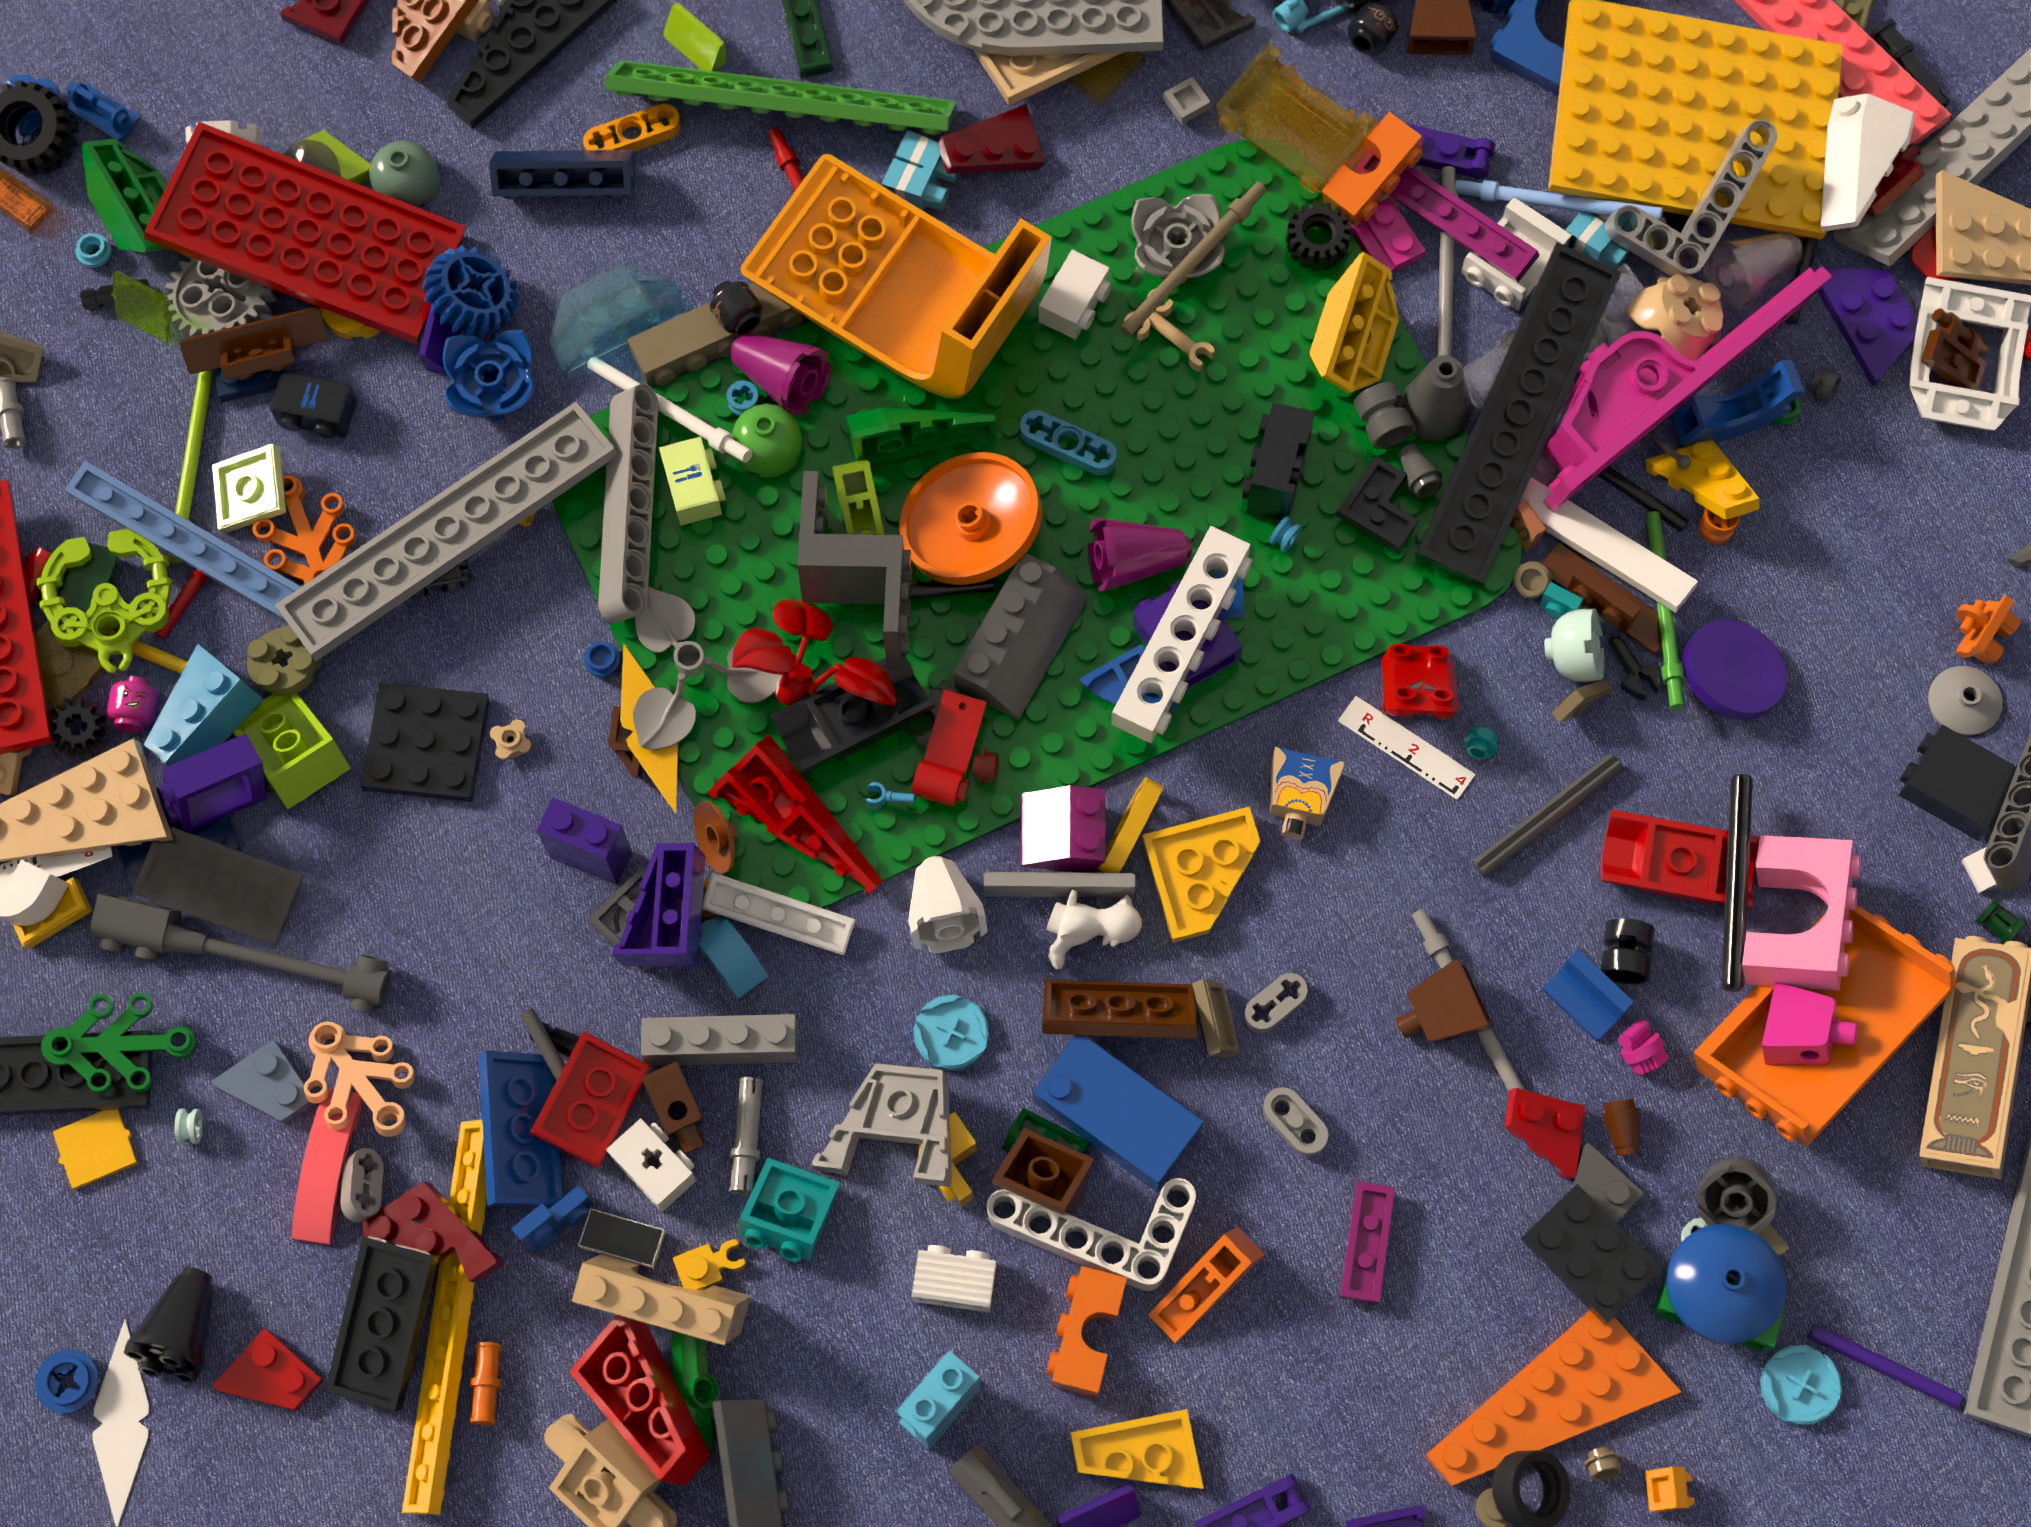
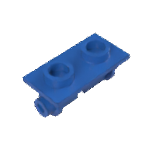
[67,82,141,142]

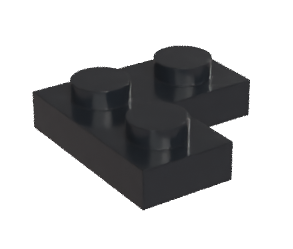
[1337,456,1419,553]

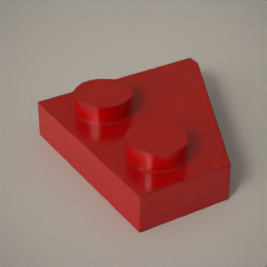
[1504,1088,1586,1180]

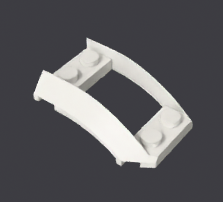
[1910,277,2031,431]

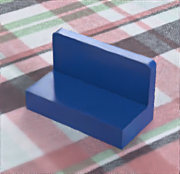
[1543,949,1634,1041]

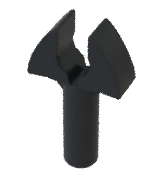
[1608,636,1660,700]

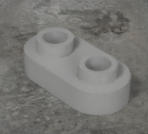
[1263,1087,1328,1157]

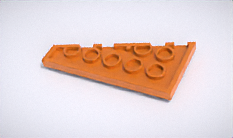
[1424,1310,1681,1487]

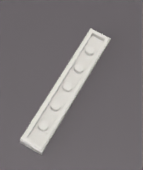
[1519,477,1698,613]

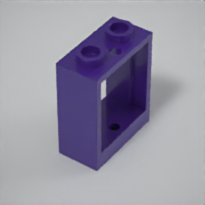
[159,734,267,835]

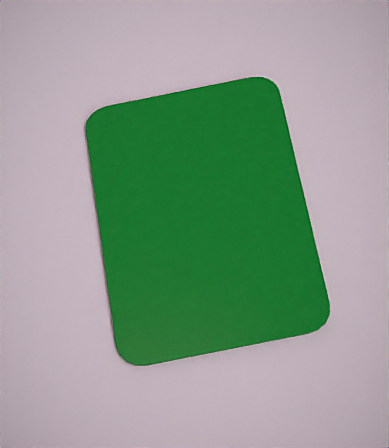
[552,139,1522,909]

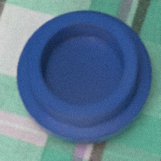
[583,642,621,678]

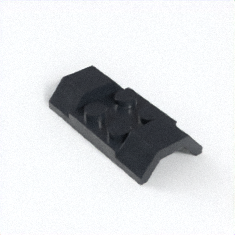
[771,654,936,774]

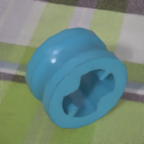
[726,380,760,416]
[1269,516,1303,553]

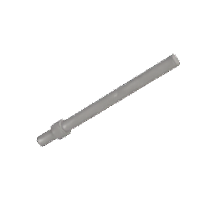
[1438,166,1459,357]
[1412,908,1525,1091]

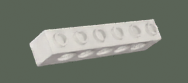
[1111,526,1253,743]

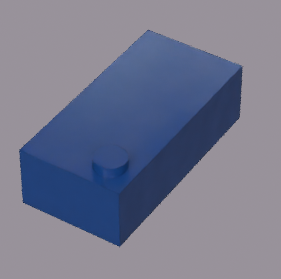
[1033,1035,1204,1192]

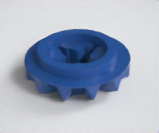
[35,1349,101,1414]

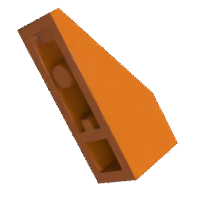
[1148,1226,1265,1343]

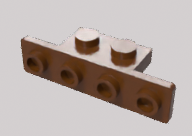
[179,306,328,380]
[1542,543,1676,654]

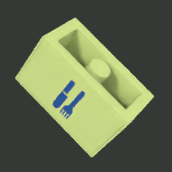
[659,437,726,526]

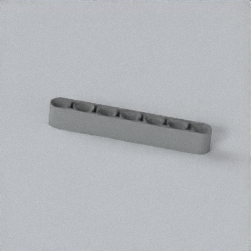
[598,383,658,624]

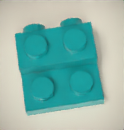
[738,1157,840,1262]

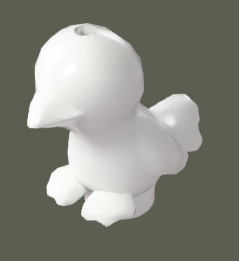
[1046,890,1142,970]

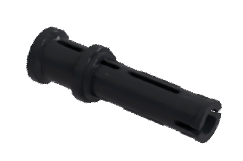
[1869,18,1951,108]

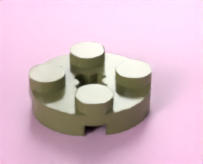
[247,624,322,697]

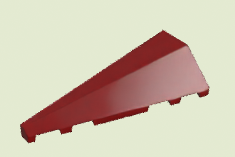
[708,734,883,894]

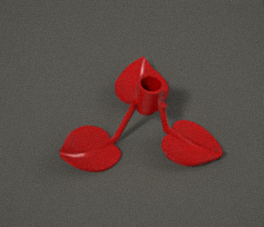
[732,599,896,707]

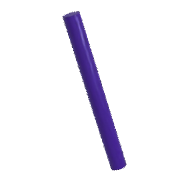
[1809,1324,1963,1409]

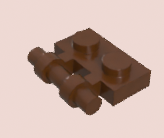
[1921,308,1988,391]

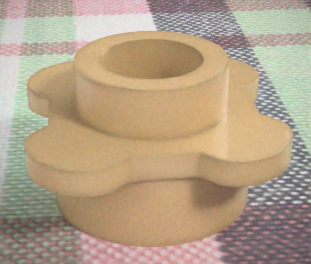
[490,719,531,760]

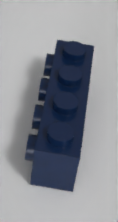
[489,150,636,199]

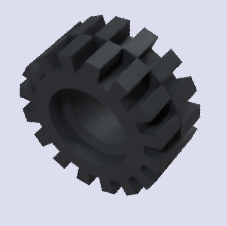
[1286,201,1351,271]

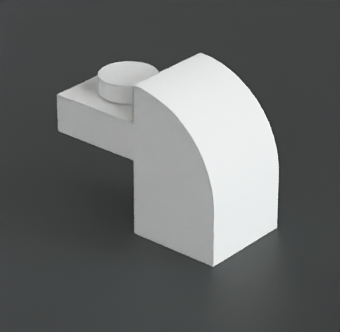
[0,860,69,926]

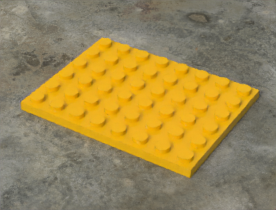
[1548,0,1843,240]

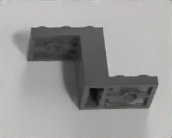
[797,471,913,669]

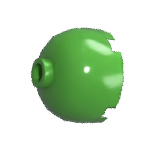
[732,404,804,478]

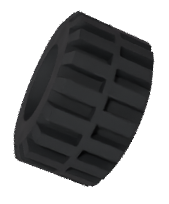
[0,80,79,175]

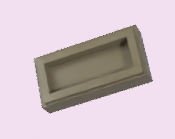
[1192,979,1240,1059]

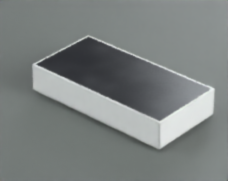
[578,1209,666,1269]

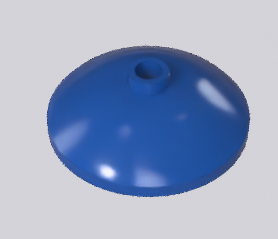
[1666,1224,1787,1344]

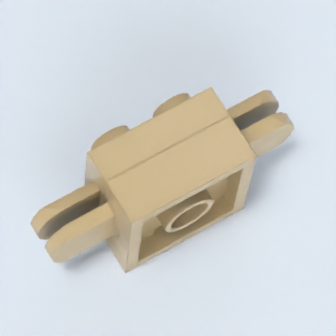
[544,1413,677,1527]

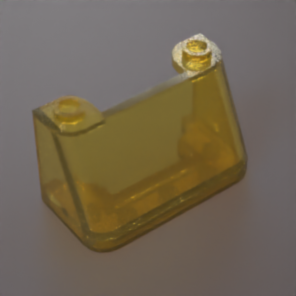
[1216,42,1378,194]

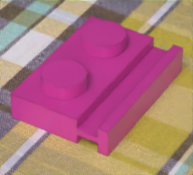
[1348,197,1426,272]

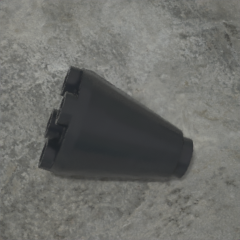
[124,1267,213,1384]

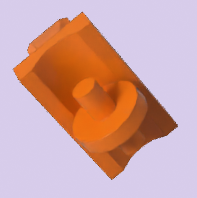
[1955,595,2021,664]

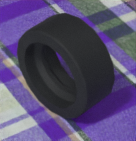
[1492,1450,1570,1527]

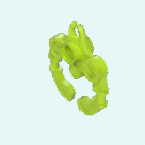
[36,529,173,674]

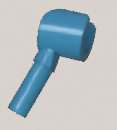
[865,782,916,809]

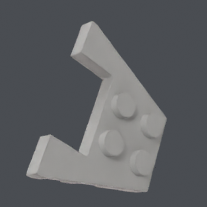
[811,1063,951,1187]

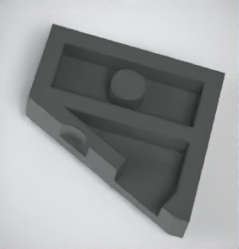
[1571,1142,1644,1223]

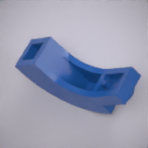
[1671,360,1805,446]

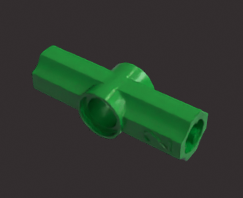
[671,1333,719,1452]

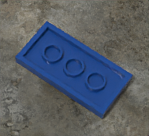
[478,1051,563,1209]

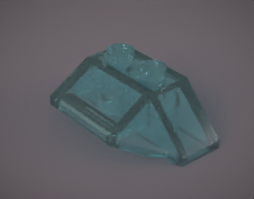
[548,263,690,374]

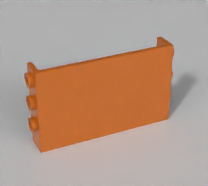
[1693,905,1956,1148]

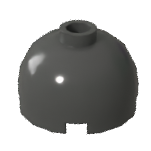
[1697,1157,1777,1234]

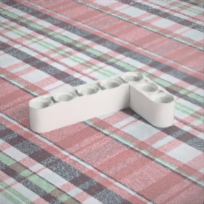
[987,1178,1196,1291]

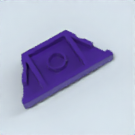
[1811,267,1918,387]

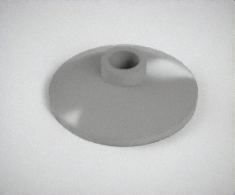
[1928,666,2003,736]

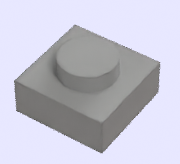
[1163,77,1211,125]

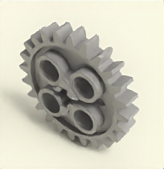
[163,258,277,338]

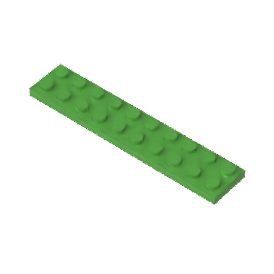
[605,60,957,134]

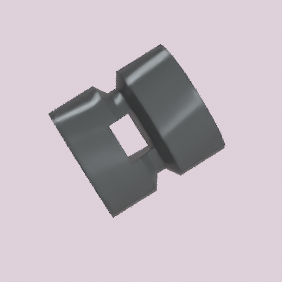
[1354,382,1416,449]

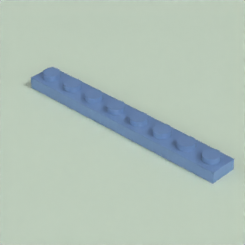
[65,460,301,622]

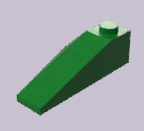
[846,408,996,466]

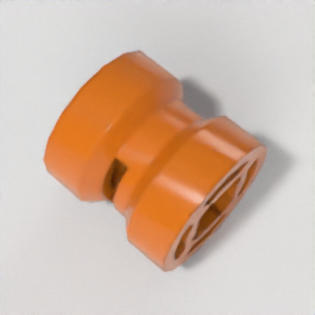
[1698,508,1741,545]

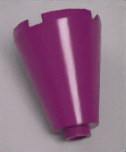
[731,333,831,416]
[1087,518,1192,591]

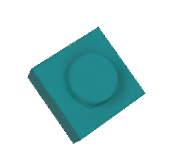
[1539,582,1583,620]

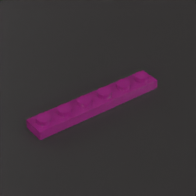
[1354,151,1540,283]

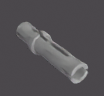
[729,1077,764,1196]

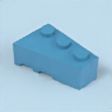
[144,644,263,766]

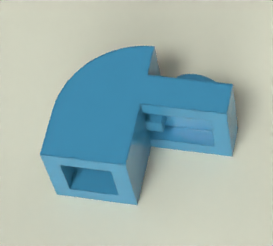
[699,914,769,999]

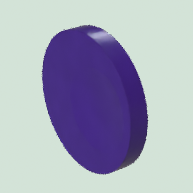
[1683,619,1787,720]

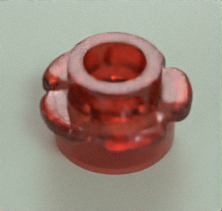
[972,748,999,784]

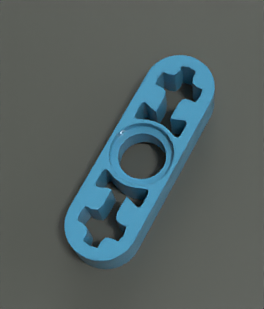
[1020,410,1117,476]

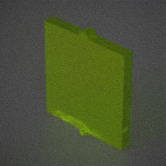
[111,270,172,342]

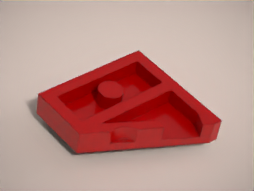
[212,1328,324,1411]

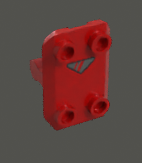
[1381,643,1460,718]

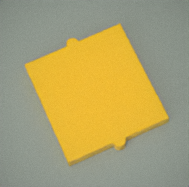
[52,1110,138,1190]

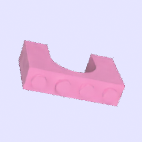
[1742,835,1861,991]

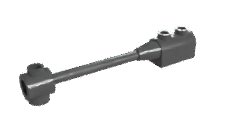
[91,893,393,1012]

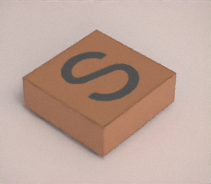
[1509,501,1547,552]

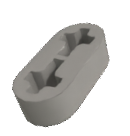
[1244,973,1308,1034]
[340,1148,384,1223]

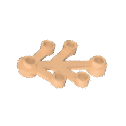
[303,1022,415,1137]

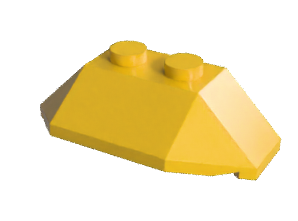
[1309,252,1399,393]

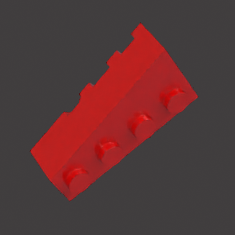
[569,1315,711,1486]

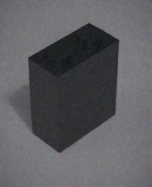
[1898,724,2017,841]

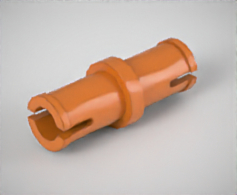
[470,1342,502,1426]

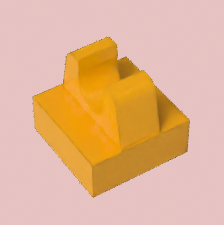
[1646,1467,1695,1512]

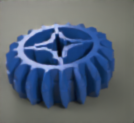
[422,245,519,338]

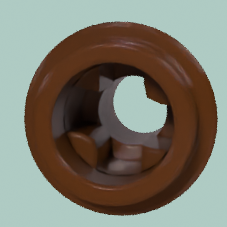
[1601,1099,1640,1156]

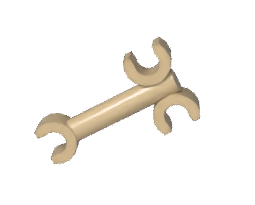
[1124,289,1215,372]

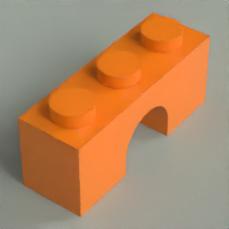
[1322,112,1423,227]
[1046,1266,1127,1398]

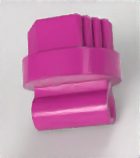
[1619,1019,1669,1076]

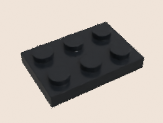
[1521,1184,1662,1325]

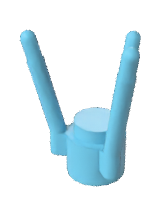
[1272,0,1346,34]

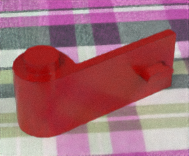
[911,689,987,807]

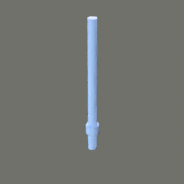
[1455,180,1663,221]

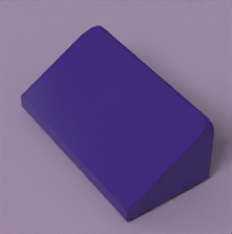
[419,305,462,373]
[1057,1484,1141,1527]

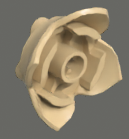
[1625,274,1723,360]

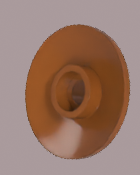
[694,801,737,874]

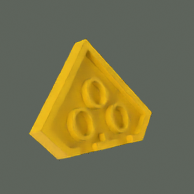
[1142,807,1260,943]

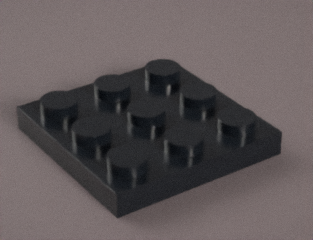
[360,683,490,802]

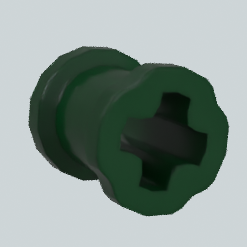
[1974,897,2027,945]

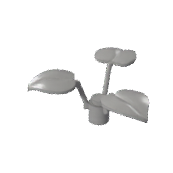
[633,587,782,750]

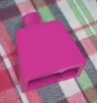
[1762,982,1858,1065]

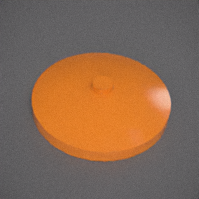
[899,452,1042,585]

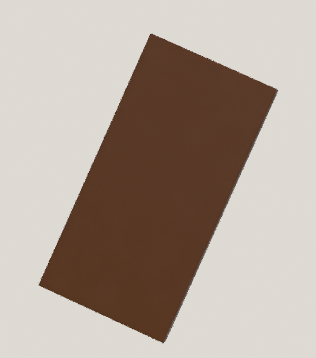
[1042,980,1197,1039]

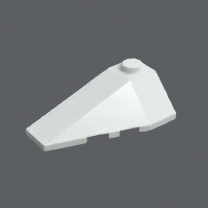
[1821,93,1916,231]

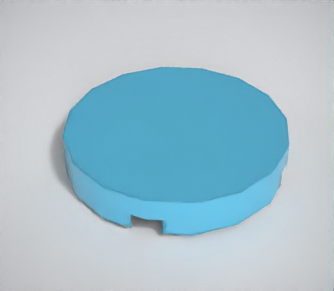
[913,995,989,1072]
[1760,1345,1842,1426]

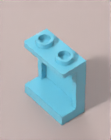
[897,1352,981,1450]

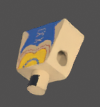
[1270,747,1345,840]

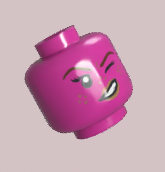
[106,676,159,733]

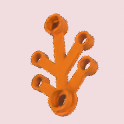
[252,475,357,584]

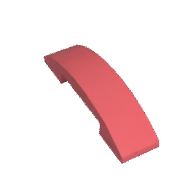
[292,1089,363,1245]

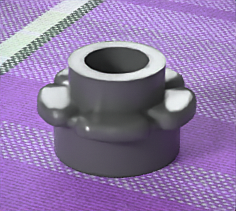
[1811,367,1842,401]

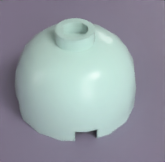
[1544,608,1604,682]

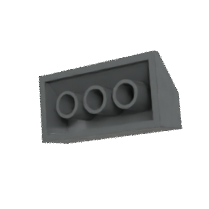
[953,553,1088,721]
[713,1399,790,1527]

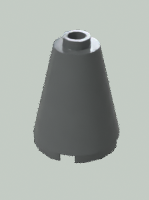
[1402,355,1472,442]

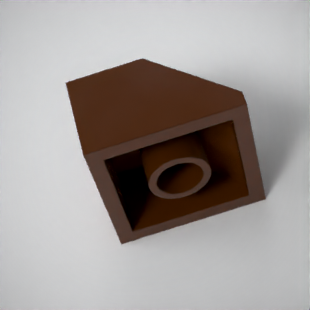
[992,1128,1095,1215]

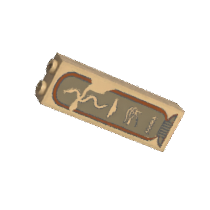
[1919,936,2031,1179]

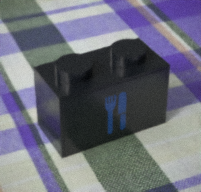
[270,371,358,438]

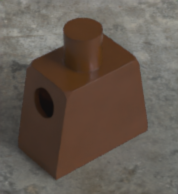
[1407,0,1476,55]
[1396,959,1495,1044]
[641,1061,706,1154]

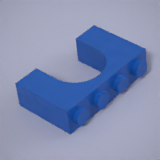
[1490,0,1623,96]

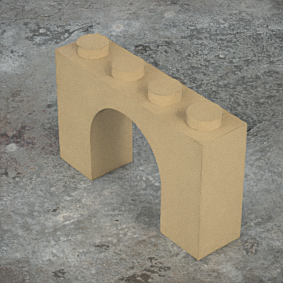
[572,1253,751,1345]

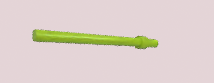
[168,369,213,564]

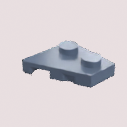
[211,1039,315,1124]

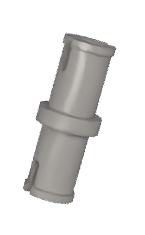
[0,377,27,449]

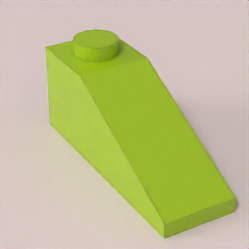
[832,459,884,535]

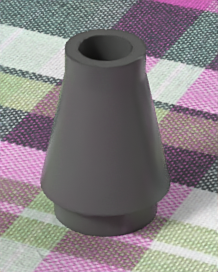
[1398,444,1443,499]

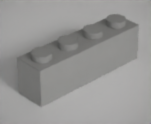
[641,1014,798,1066]

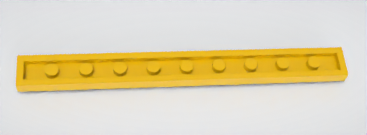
[402,1120,487,1515]

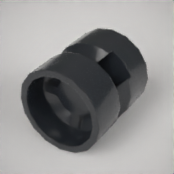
[1600,918,1655,984]

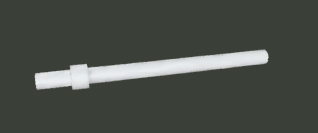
[587,356,753,463]

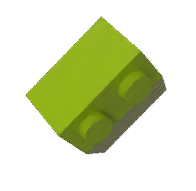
[233,693,351,809]

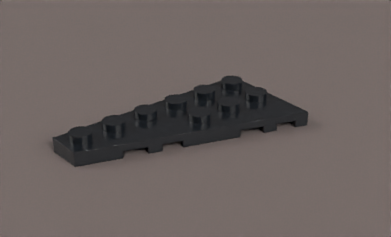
[447,0,618,129]

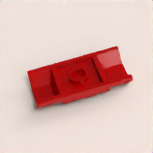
[1600,809,1760,909]

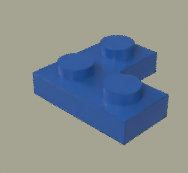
[511,1185,593,1253]

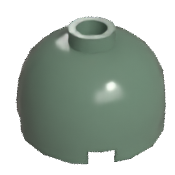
[369,140,441,207]

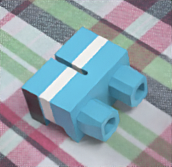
[881,130,959,211]
[1565,211,1632,270]

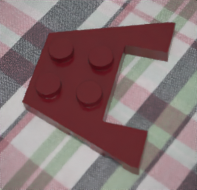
[362,1181,505,1283]

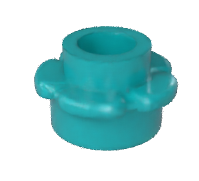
[1463,726,1499,760]

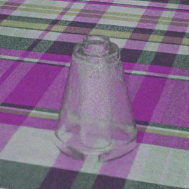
[1702,232,1803,310]

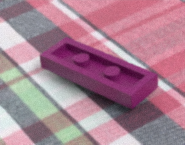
[1339,1181,1395,1305]

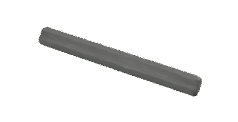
[1473,754,1623,877]

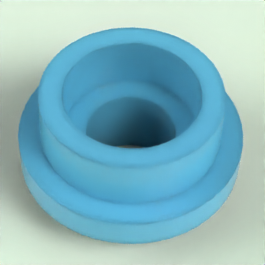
[76,233,112,268]

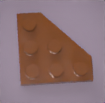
[391,0,479,83]

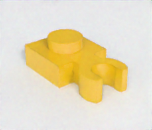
[673,1239,747,1290]

